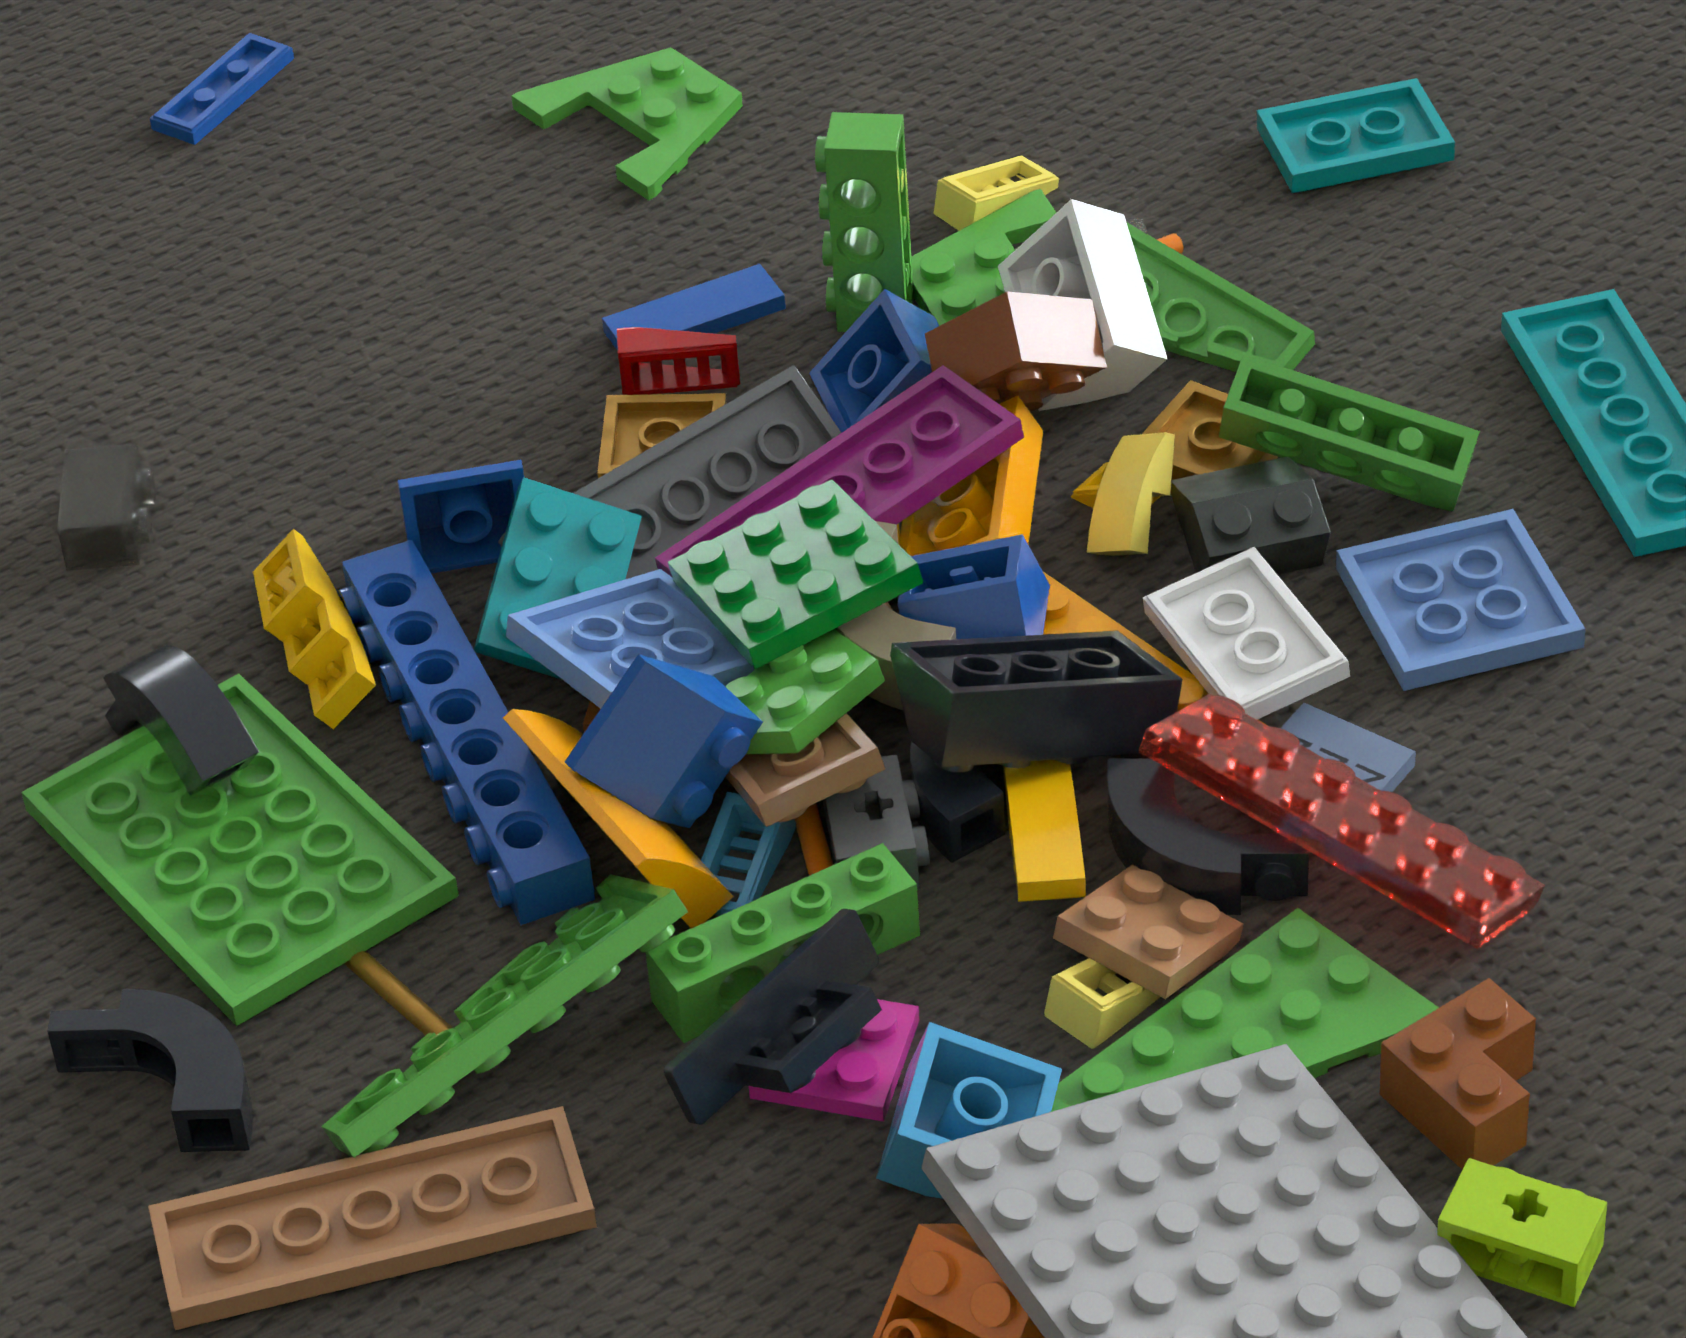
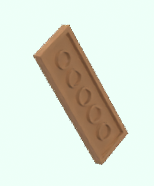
[148,1106,597,1330]

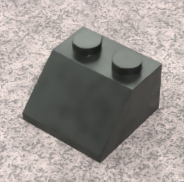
[1170,457,1331,575]

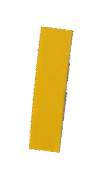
[253,529,376,729]
[1003,760,1086,902]

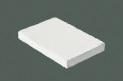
[1143,547,1350,729]

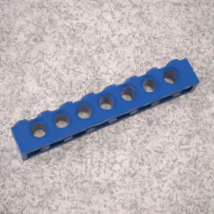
[338,540,595,925]

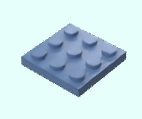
[1336,509,1585,691]
[506,569,755,709]

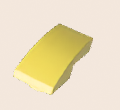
[1087,432,1175,556]

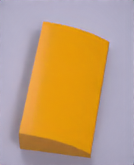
[899,396,1043,556]
[503,709,734,928]

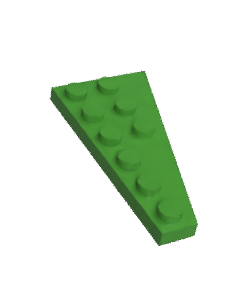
[321,874,688,1158]
[1051,908,1439,1112]

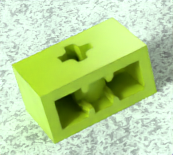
[1437,1158,1607,1307]

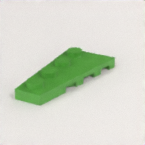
[1126,222,1315,372]

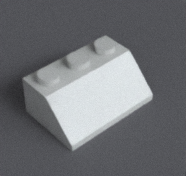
[998,199,1167,411]

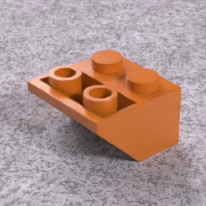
[873,1224,1044,1338]

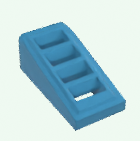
[701,792,796,916]

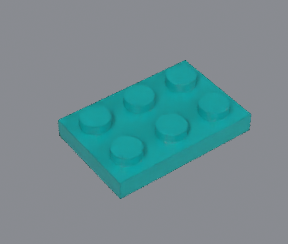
[1257,78,1455,193]
[474,477,642,680]

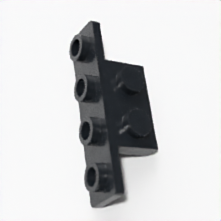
[664,908,882,1125]

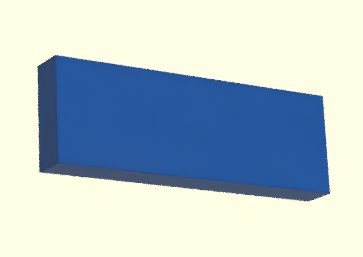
[150,33,294,145]
[602,264,786,351]

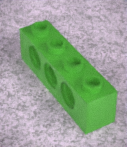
[815,112,914,332]
[1219,354,1480,511]
[646,843,920,1043]

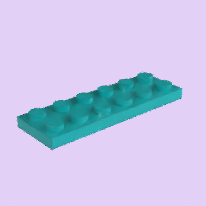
[1501,289,1686,557]

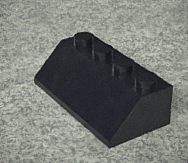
[890,631,1183,772]

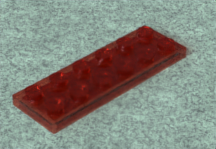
[1139,693,1545,949]

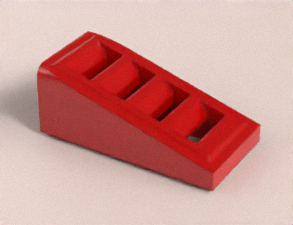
[617,327,740,395]

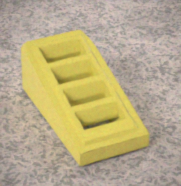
[934,156,1059,231]
[1044,958,1160,1049]

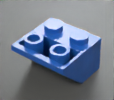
[898,534,1050,639]

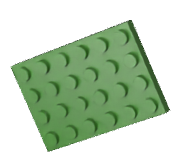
[22,673,459,1026]

